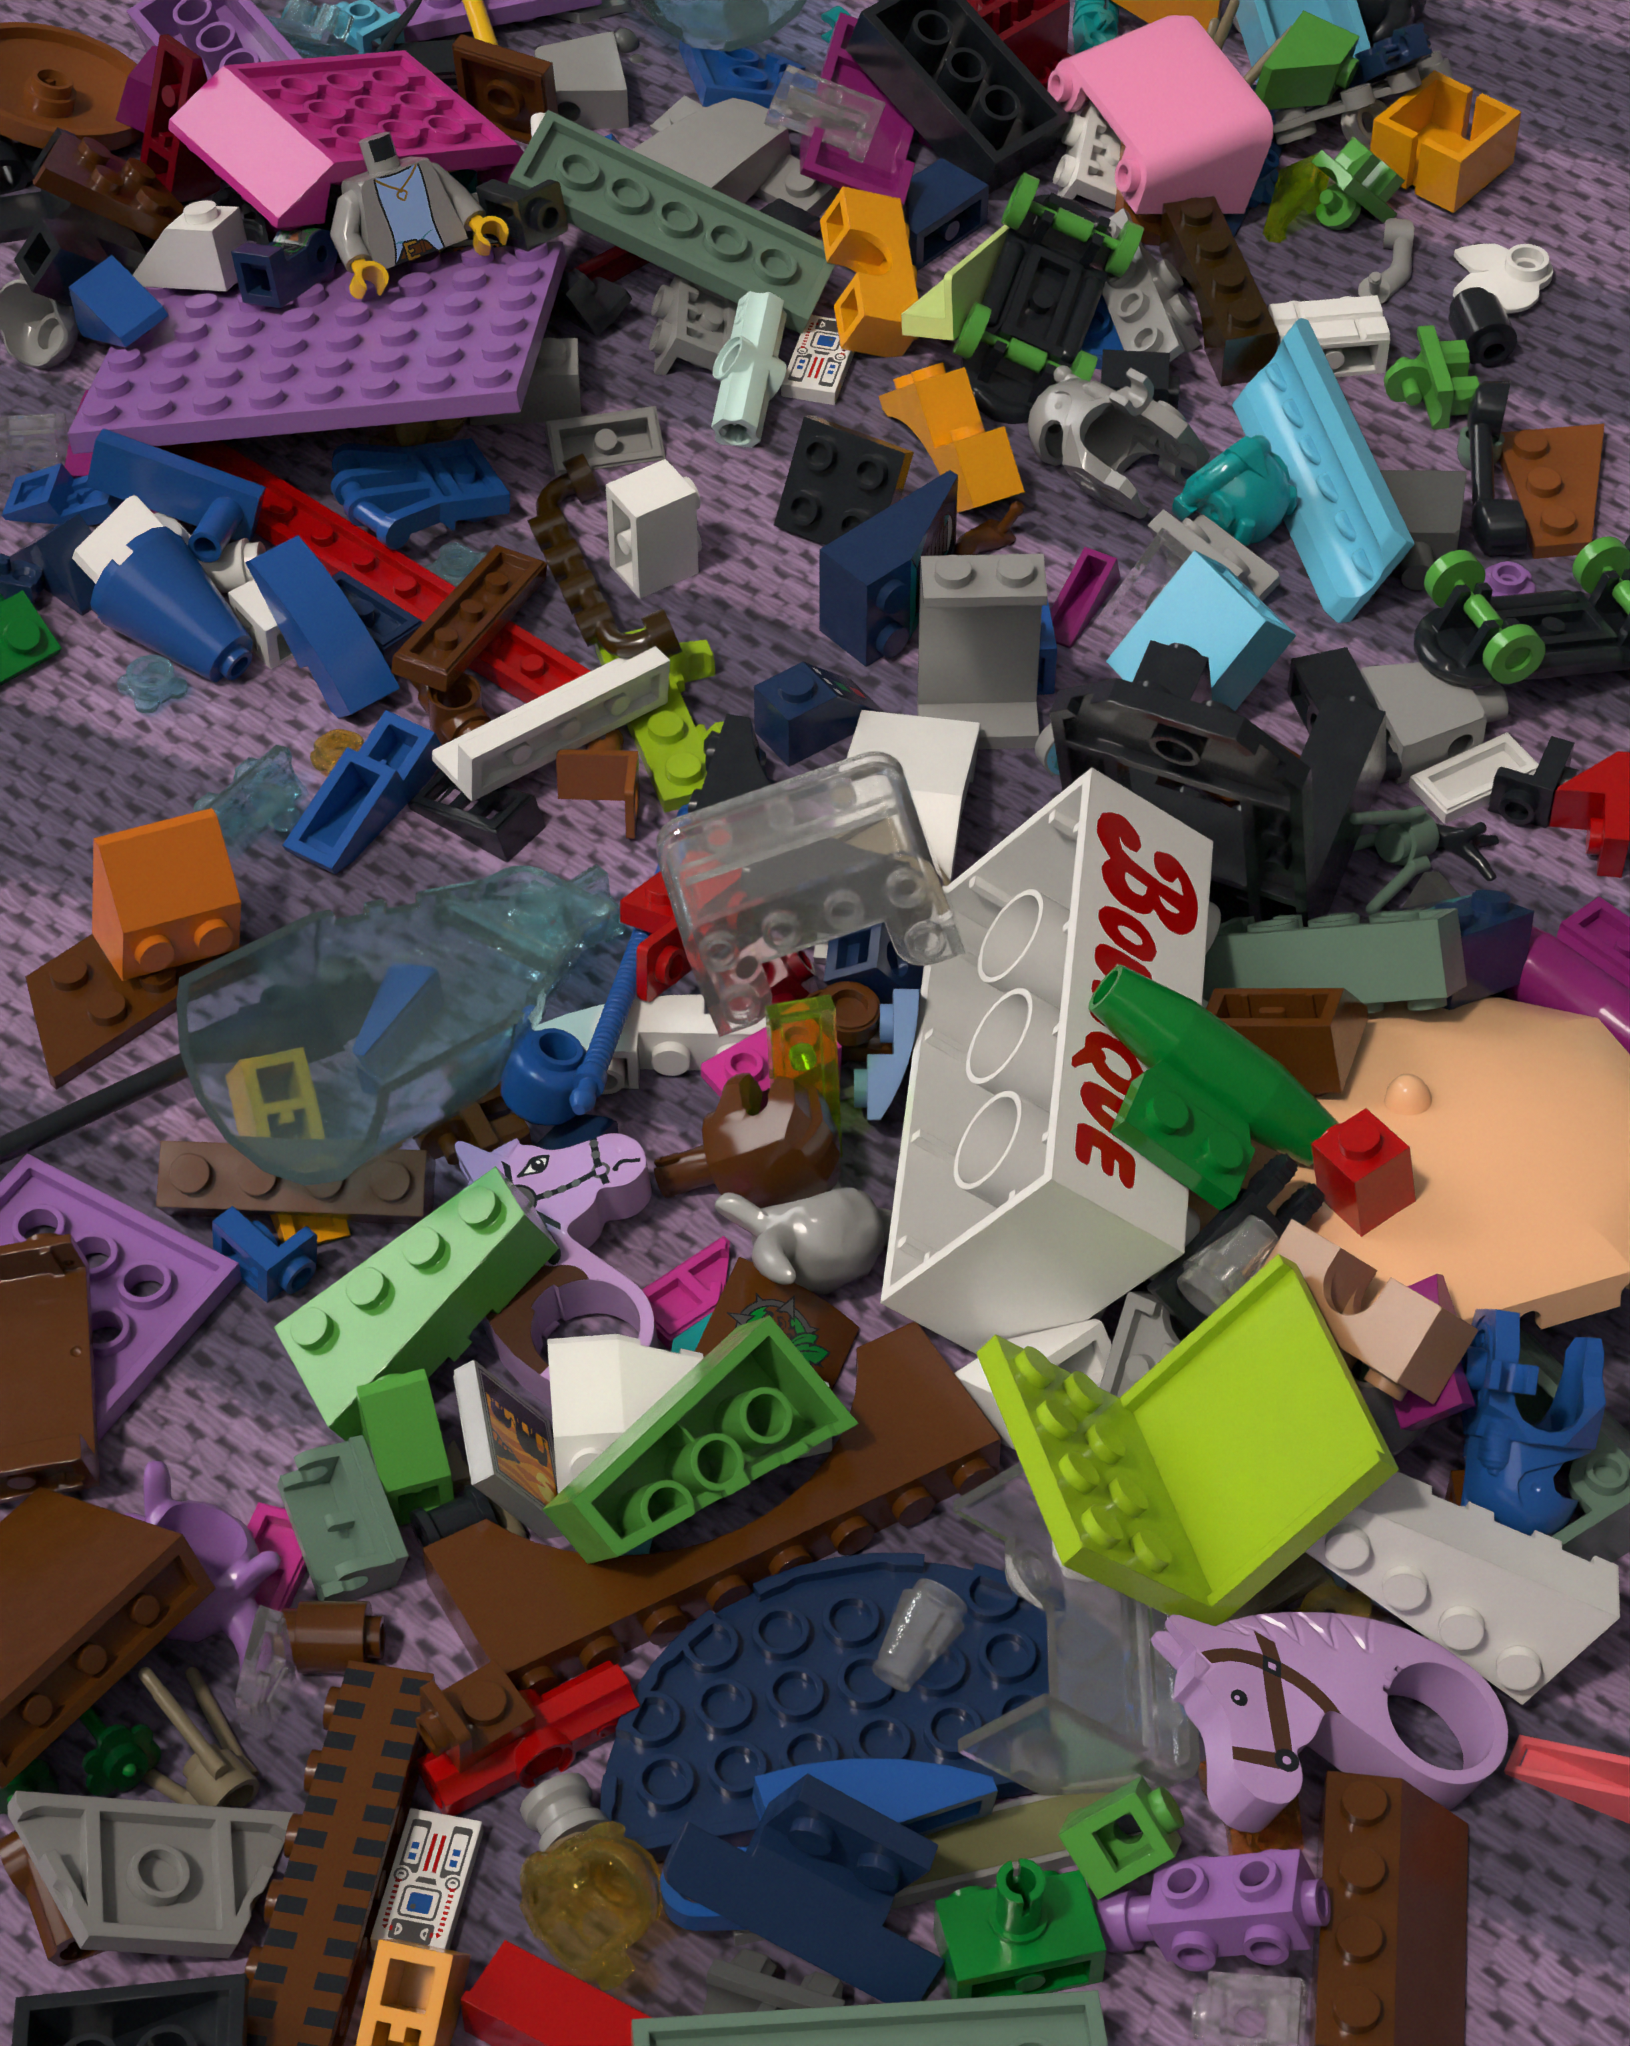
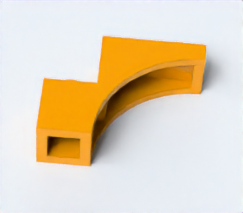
[879,362,1025,513]

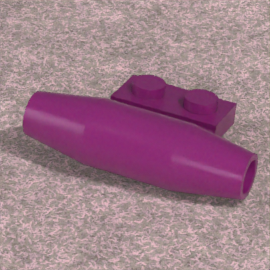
[1502,896,1630,1054]

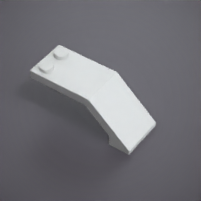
[813,710,981,964]

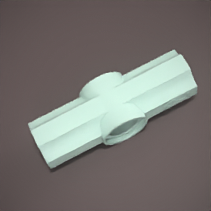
[711,291,787,448]

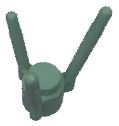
[1349,805,1439,915]

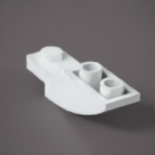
[507,994,768,1094]

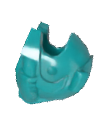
[1172,435,1297,546]

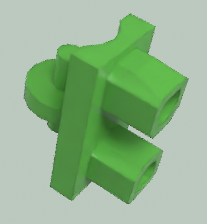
[1311,137,1405,230]
[1383,325,1479,429]

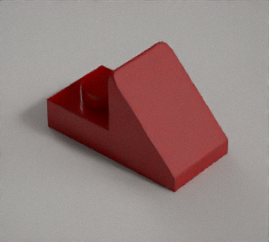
[1548,751,1630,878]

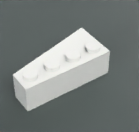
[1305,1471,1620,1705]

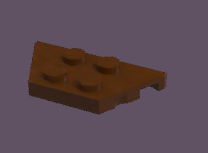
[32,132,184,241]
[25,934,251,1090]

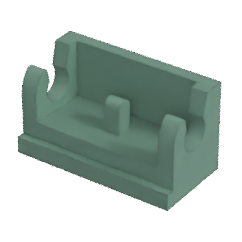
[277,1435,409,1601]

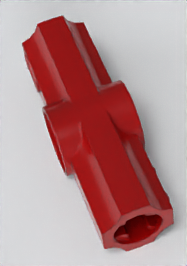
[417,1660,640,1816]

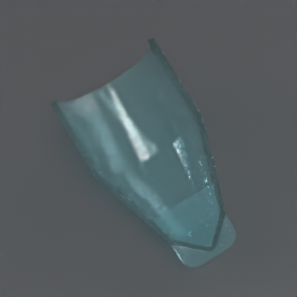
[177,865,610,1186]

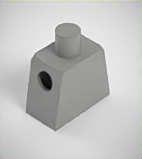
[534,32,629,129]
[1360,662,1508,784]

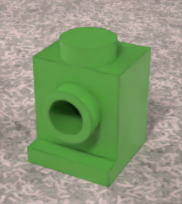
[1058,1775,1185,1900]

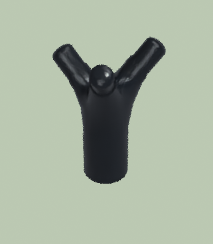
[1435,822,1499,881]

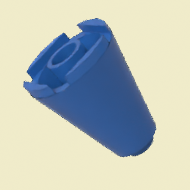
[90,526,253,682]

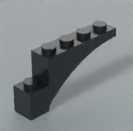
[14,127,147,307]

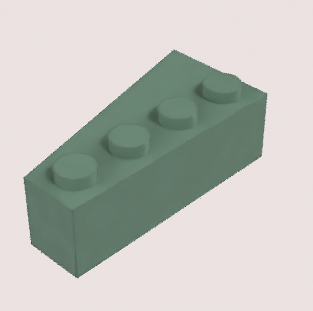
[1202,908,1467,1014]

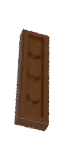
[391,545,548,692]

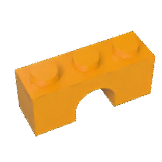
[820,186,919,358]

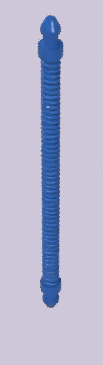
[569,803,697,1115]

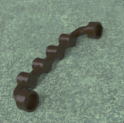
[527,453,682,658]

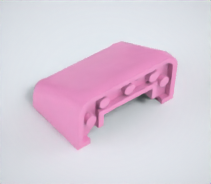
[1047,15,1273,214]

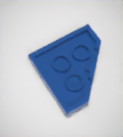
[678,28,818,121]

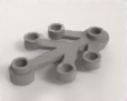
[1272,50,1454,144]

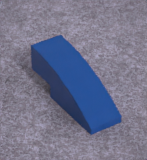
[245,535,400,718]
[282,710,442,874]
[752,1759,998,1836]

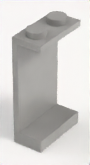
[917,554,1048,749]

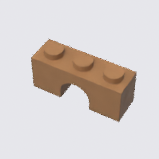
[1262,1219,1479,1404]

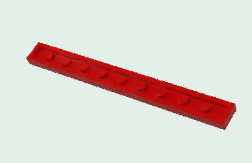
[154,440,591,703]

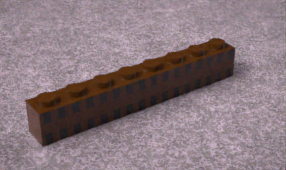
[244,1660,435,2046]

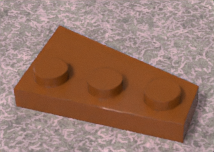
[1499,423,1605,559]

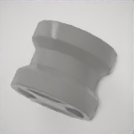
[520,1773,611,1867]

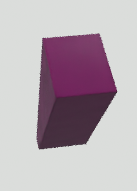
[1050,547,1121,649]

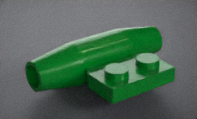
[1088,965,1339,1211]

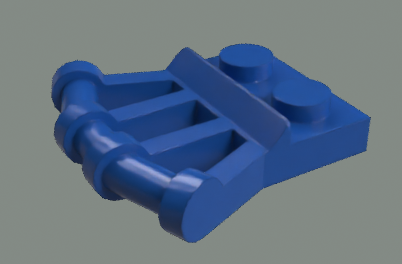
[330,438,510,550]

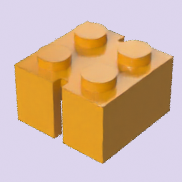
[1370,70,1521,213]

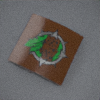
[694,1257,859,1390]

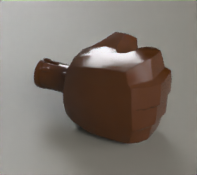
[654,1073,841,1208]

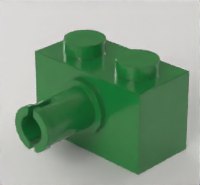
[933,1858,1106,1999]

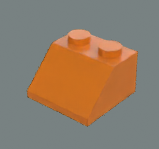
[92,808,241,981]

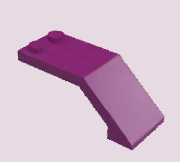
[800,12,915,208]

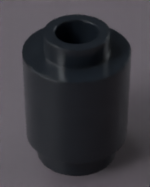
[1448,287,1517,365]

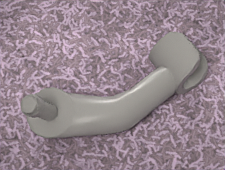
[1358,218,1415,304]

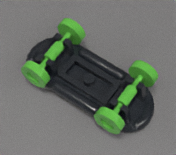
[953,172,1144,424]
[1414,536,1630,686]

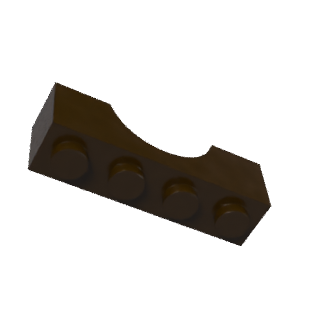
[1159,196,1278,387]

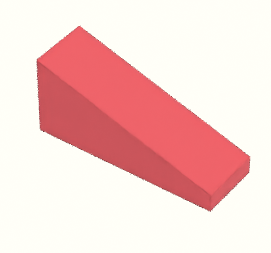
[1504,1735,1630,1824]

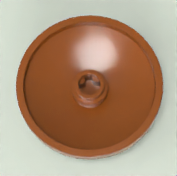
[0,22,144,151]

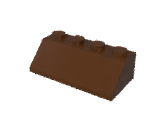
[1309,1771,1468,2046]

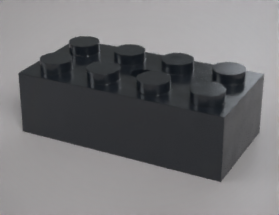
[846,0,1072,194]

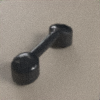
[1467,381,1527,556]

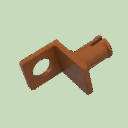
[556,728,640,839]

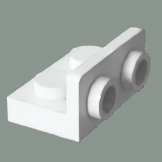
[1053,100,1121,210]

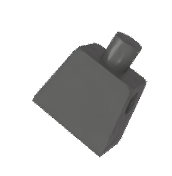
[1380,470,1466,591]

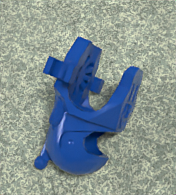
[1460,1309,1606,1536]

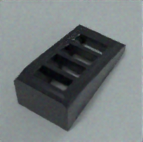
[407,770,545,863]

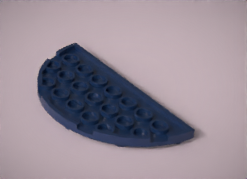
[600,1553,1185,1871]

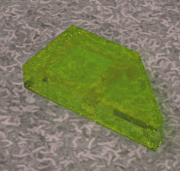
[1262,153,1330,243]

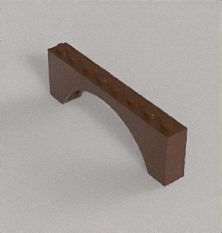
[422,1321,1001,1695]

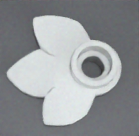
[1453,244,1553,314]

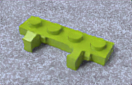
[595,628,724,813]

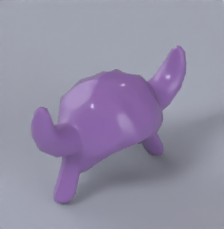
[124,1460,281,1693]

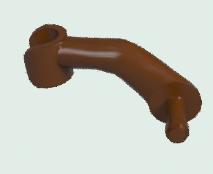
[953,501,1025,555]

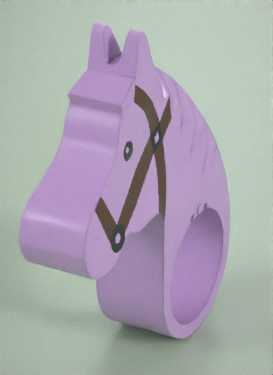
[1151,1612,1508,1833]

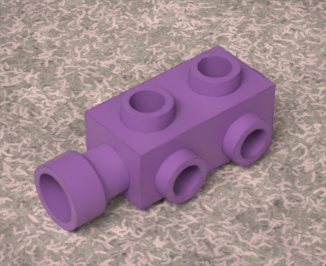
[1096,1849,1331,1971]

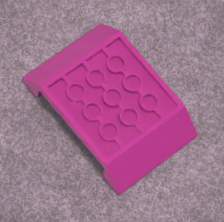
[168,50,524,231]

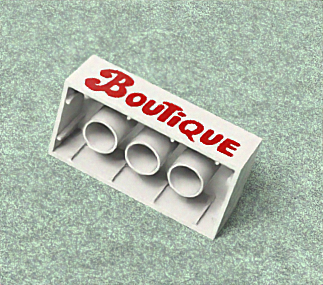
[880,767,1221,1354]

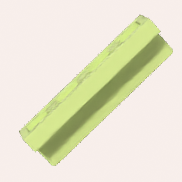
[901,225,1009,341]

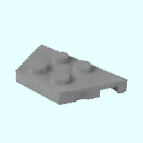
[7,1791,296,1958]

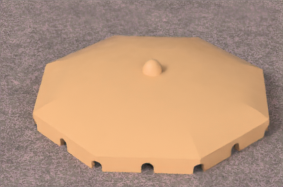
[1188,996,1630,1329]

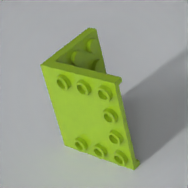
[976,1253,1399,1626]

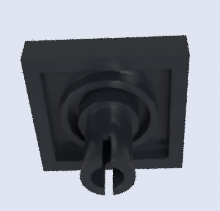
[774,415,914,545]

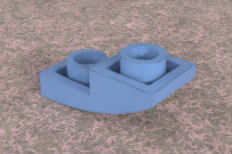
[854,989,919,1121]

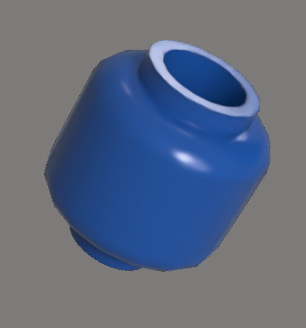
[501,1028,587,1126]

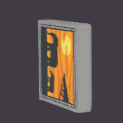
[453,1360,564,1539]

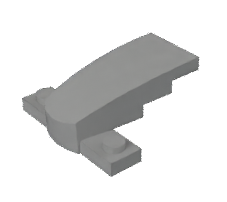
[632,95,840,216]

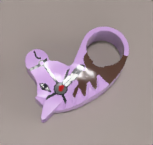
[455,1133,660,1408]

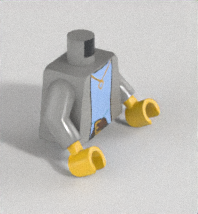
[330,132,509,299]

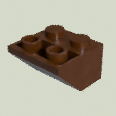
[1206,988,1369,1096]

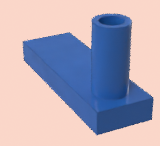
[86,428,266,563]

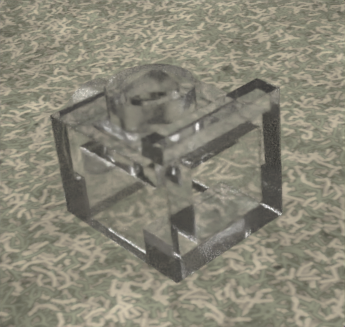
[1192,1971,1308,2046]

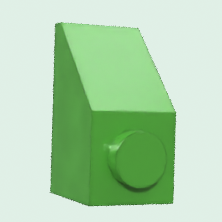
[1255,10,1360,110]

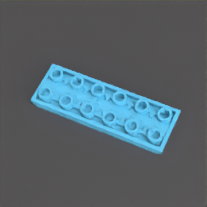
[1232,318,1415,623]

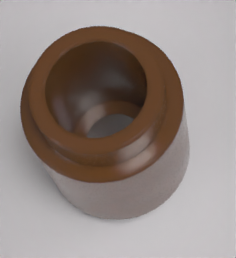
[277,1601,386,1674]

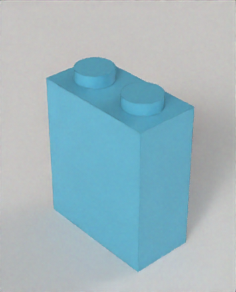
[1106,550,1296,711]

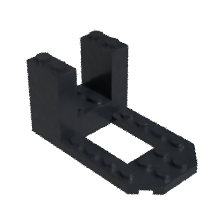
[1049,640,1386,927]

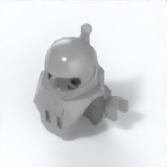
[1027,365,1210,519]

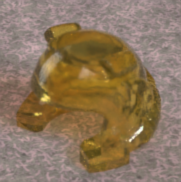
[519,1821,662,1991]

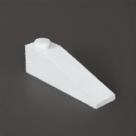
[547,1334,832,1494]

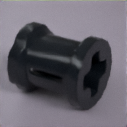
[409,1484,498,1548]

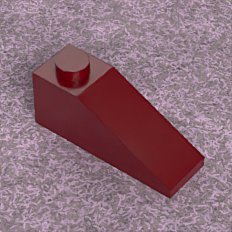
[140,34,222,203]

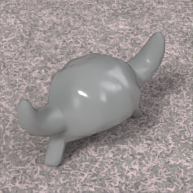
[715,1181,892,1294]

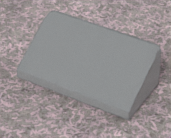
[544,406,666,475]

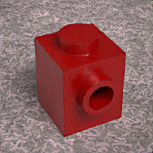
[1311,1108,1416,1237]

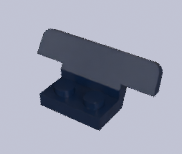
[663,1773,945,2003]

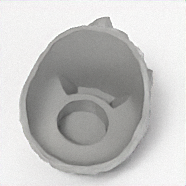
[0,273,79,369]

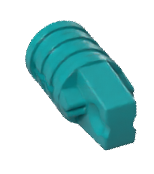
[1072,0,1120,54]

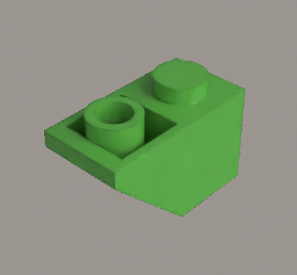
[356,1368,454,1526]

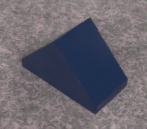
[9,513,95,616]

